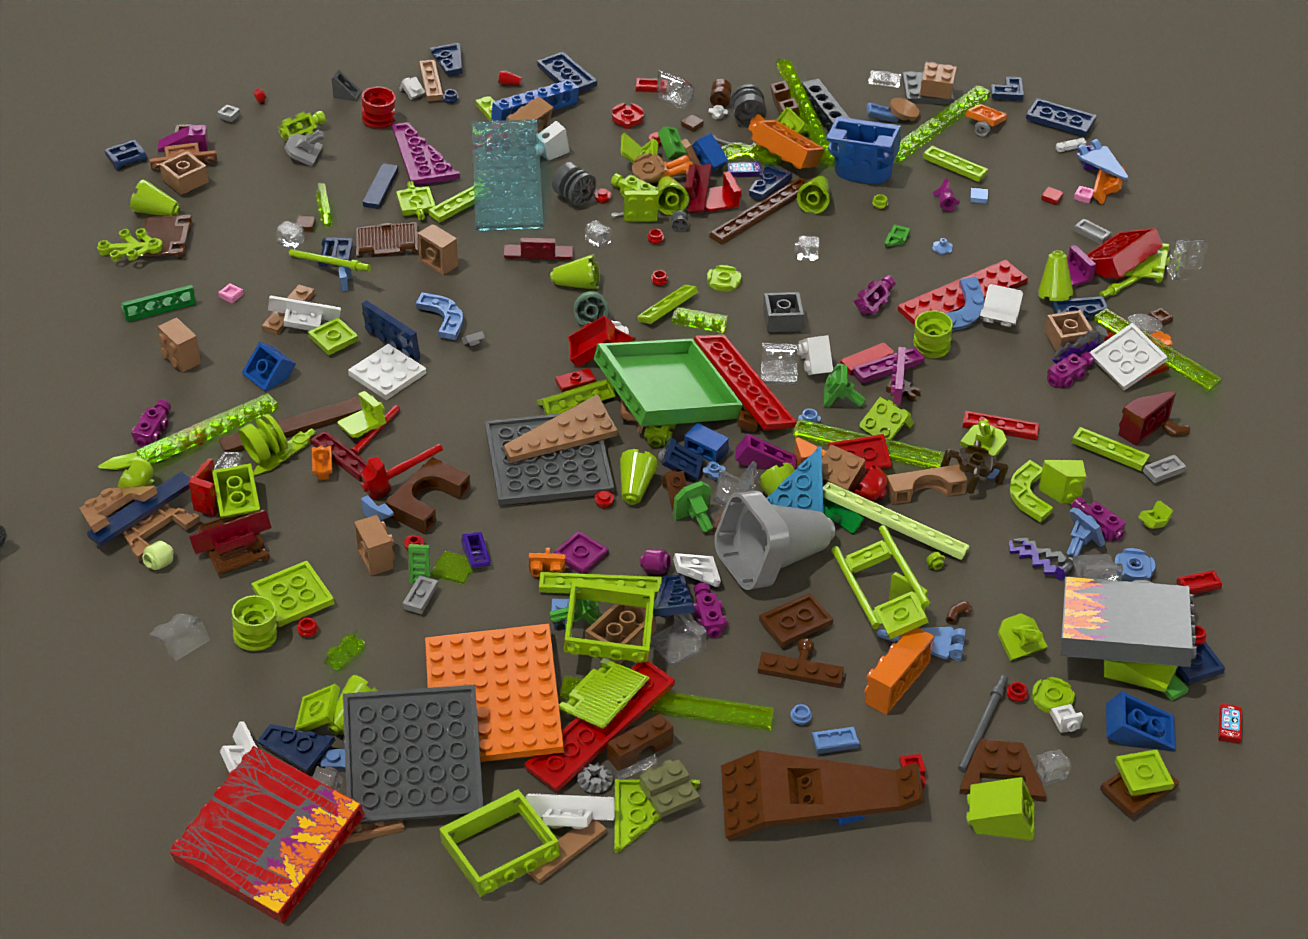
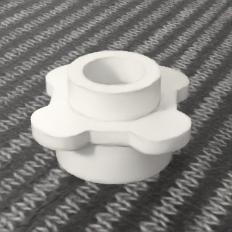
[709,105,728,120]

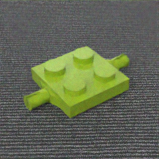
[396,181,435,220]

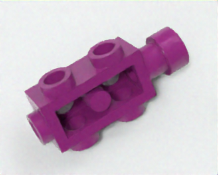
[853,275,896,316]
[1047,352,1094,389]
[131,400,171,448]
[1071,497,1126,542]
[693,583,727,638]

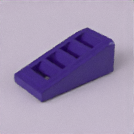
[461,532,491,568]

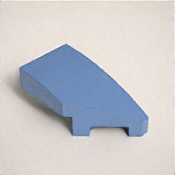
[339,266,352,292]
[361,495,394,520]

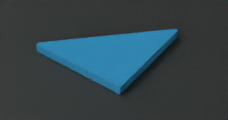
[766,446,823,513]

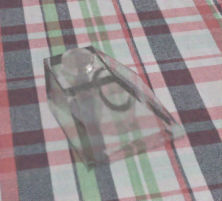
[657,71,694,108]

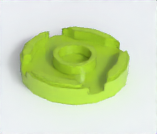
[707,265,741,291]
[1032,677,1075,713]

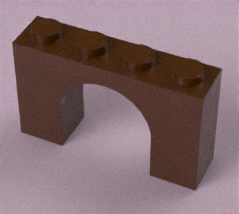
[385,457,471,535]

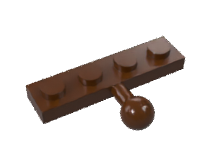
[758,638,844,688]

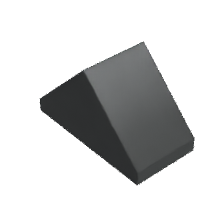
[332,69,361,101]

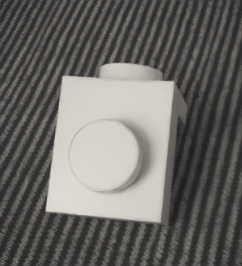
[399,77,425,100]
[1050,704,1083,733]

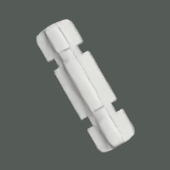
[1055,138,1086,152]

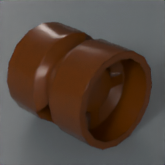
[710,79,732,108]

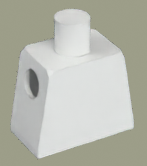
[531,121,570,160]

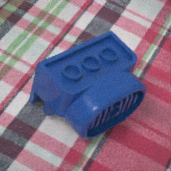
[826,117,901,184]

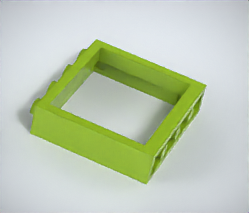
[563,579,655,663]
[439,789,560,897]

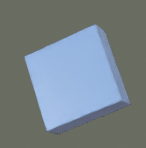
[970,188,988,204]

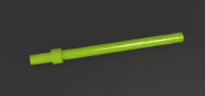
[289,249,371,272]
[1099,256,1175,298]

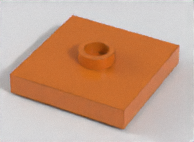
[965,104,1007,127]

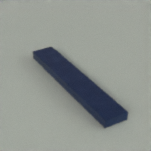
[87,471,190,547]

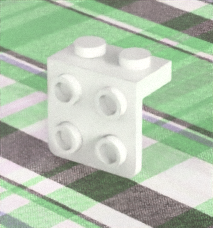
[980,284,1023,327]

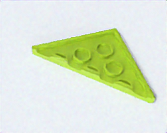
[614,779,700,854]

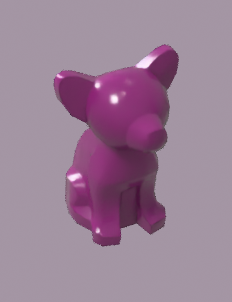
[933,178,960,212]

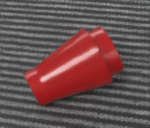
[498,70,522,86]

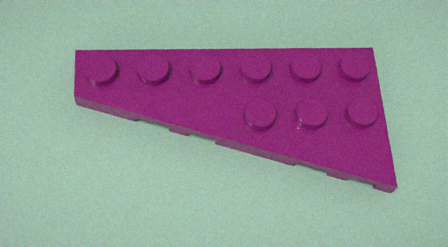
[392,122,460,186]

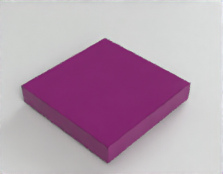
[553,531,609,574]

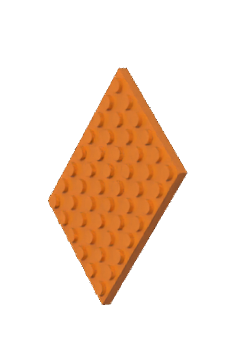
[425,624,564,762]

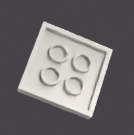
[1089,323,1168,391]
[348,344,426,400]

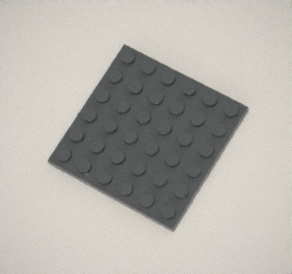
[485,413,614,505]
[343,685,483,824]

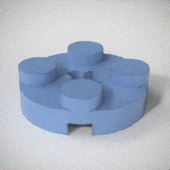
[1114,548,1155,582]

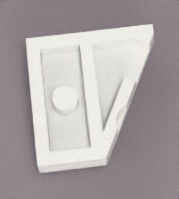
[673,553,721,587]

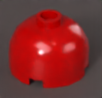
[853,464,888,502]

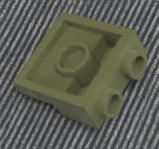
[640,759,700,818]

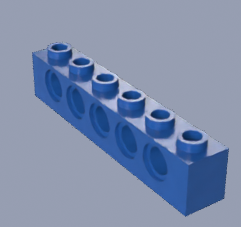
[491,80,579,126]

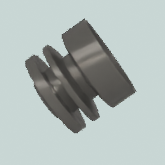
[731,84,767,127]
[552,162,596,206]

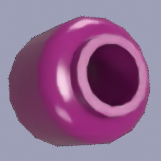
[640,549,671,575]

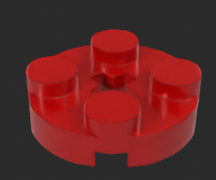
[612,103,644,129]

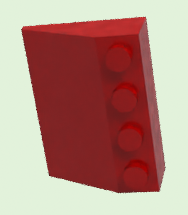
[1086,228,1163,279]

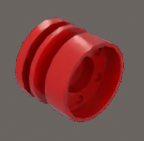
[362,87,395,129]

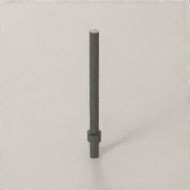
[958,675,1008,772]

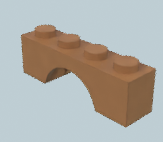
[885,464,967,505]

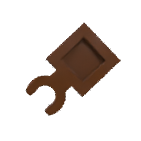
[886,380,921,402]
[738,405,758,432]

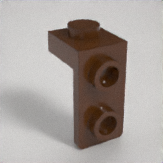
[661,471,687,511]

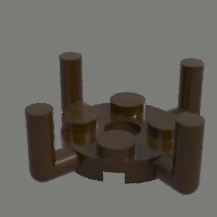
[940,440,1009,494]

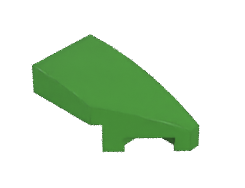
[884,224,910,247]

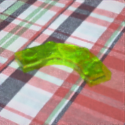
[721,142,781,166]

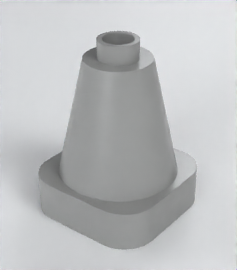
[714,490,835,590]

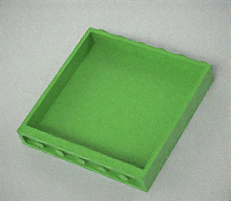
[594,339,743,426]

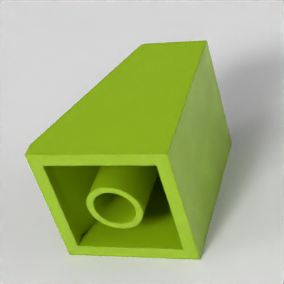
[967,777,1035,840]

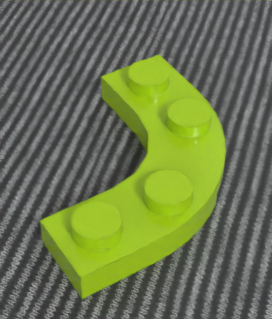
[1010,460,1053,522]

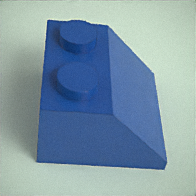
[242,342,296,391]

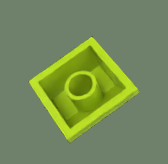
[1039,460,1086,504]

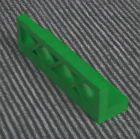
[121,285,196,322]

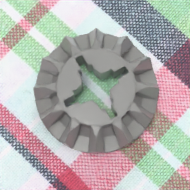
[577,762,613,793]

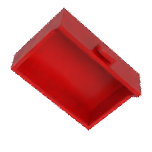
[567,315,615,368]

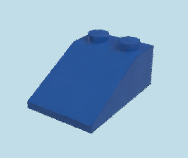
[1106,691,1175,752]

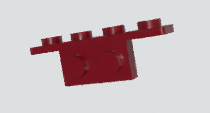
[684,164,712,214]
[504,238,573,260]
[189,510,272,555]

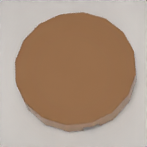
[888,98,920,121]
[632,153,665,183]

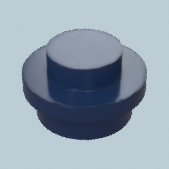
[443,89,459,103]

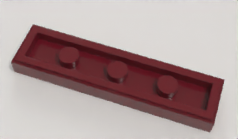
[310,430,367,482]

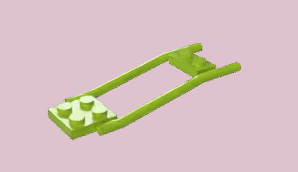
[832,525,930,639]

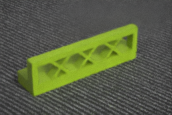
[537,379,615,415]

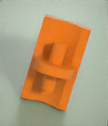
[312,446,332,480]
[529,547,565,577]

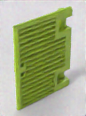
[1124,243,1169,283]
[559,658,650,729]

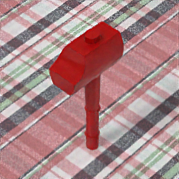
[361,444,443,500]

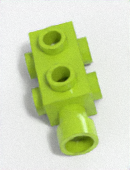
[278,111,326,142]
[611,174,657,197]
[644,424,676,448]

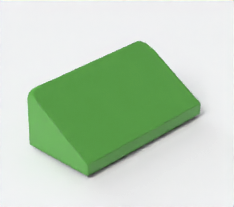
[658,126,687,159]

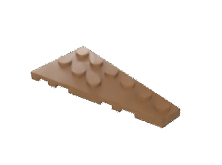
[504,394,618,463]

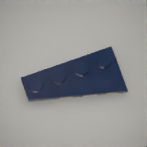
[653,574,694,618]

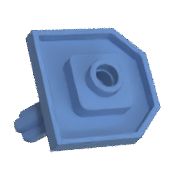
[1067,508,1105,558]

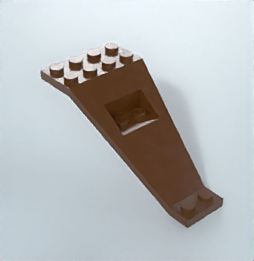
[721,750,924,841]

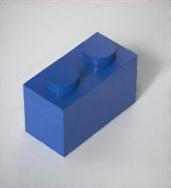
[692,133,728,173]
[684,423,729,463]

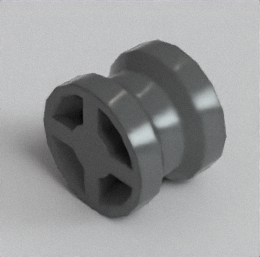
[671,211,688,232]

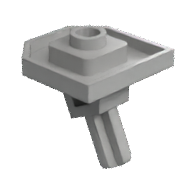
[284,130,324,167]

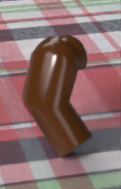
[1161,420,1190,436]
[945,601,972,624]

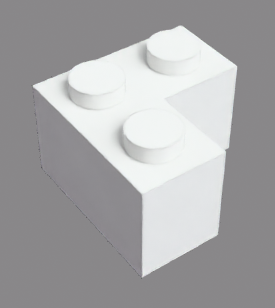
[797,335,833,375]

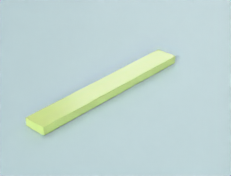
[823,482,970,560]

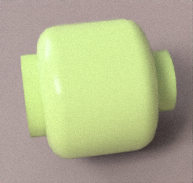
[142,541,174,570]

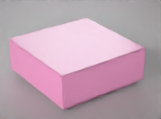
[1074,186,1094,204]
[218,283,244,304]

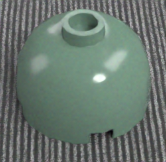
[573,291,609,325]

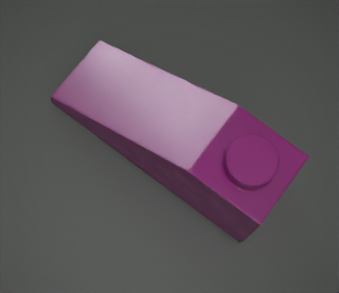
[158,125,209,152]
[735,434,796,469]

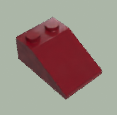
[1118,391,1176,446]

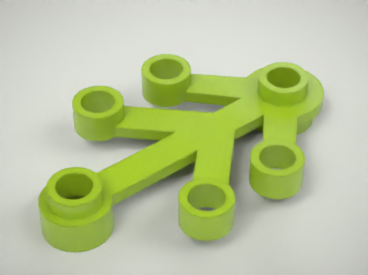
[97,228,163,261]

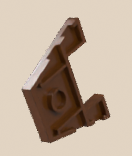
[959,739,1046,802]

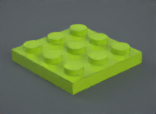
[251,560,335,628]

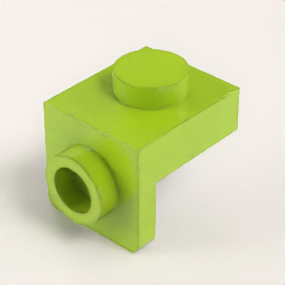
[1138,501,1173,529]

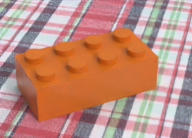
[751,120,825,169]
[864,627,934,715]

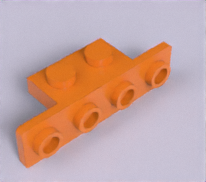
[1093,166,1126,205]

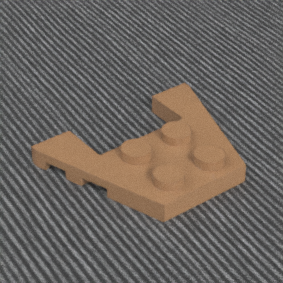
[79,486,158,533]
[123,504,200,561]

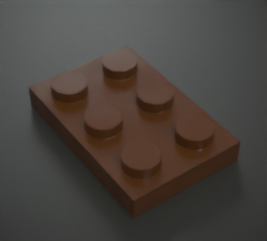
[759,593,833,647]
[1100,772,1179,818]

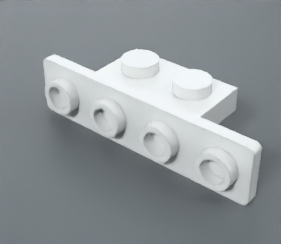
[268,296,341,330]
[220,721,257,773]
[526,794,615,829]

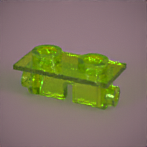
[324,630,365,670]

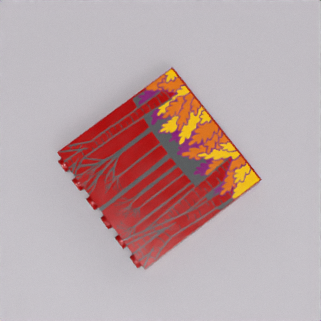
[169,746,365,924]

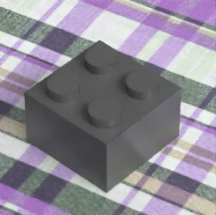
[763,292,804,332]

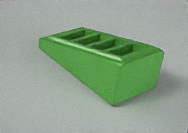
[408,544,431,583]

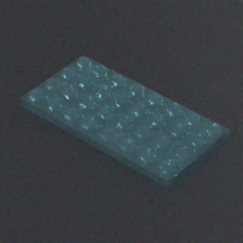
[472,120,543,230]

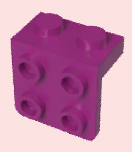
[1067,245,1096,287]

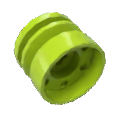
[913,311,953,358]
[238,414,288,464]
[232,595,277,651]

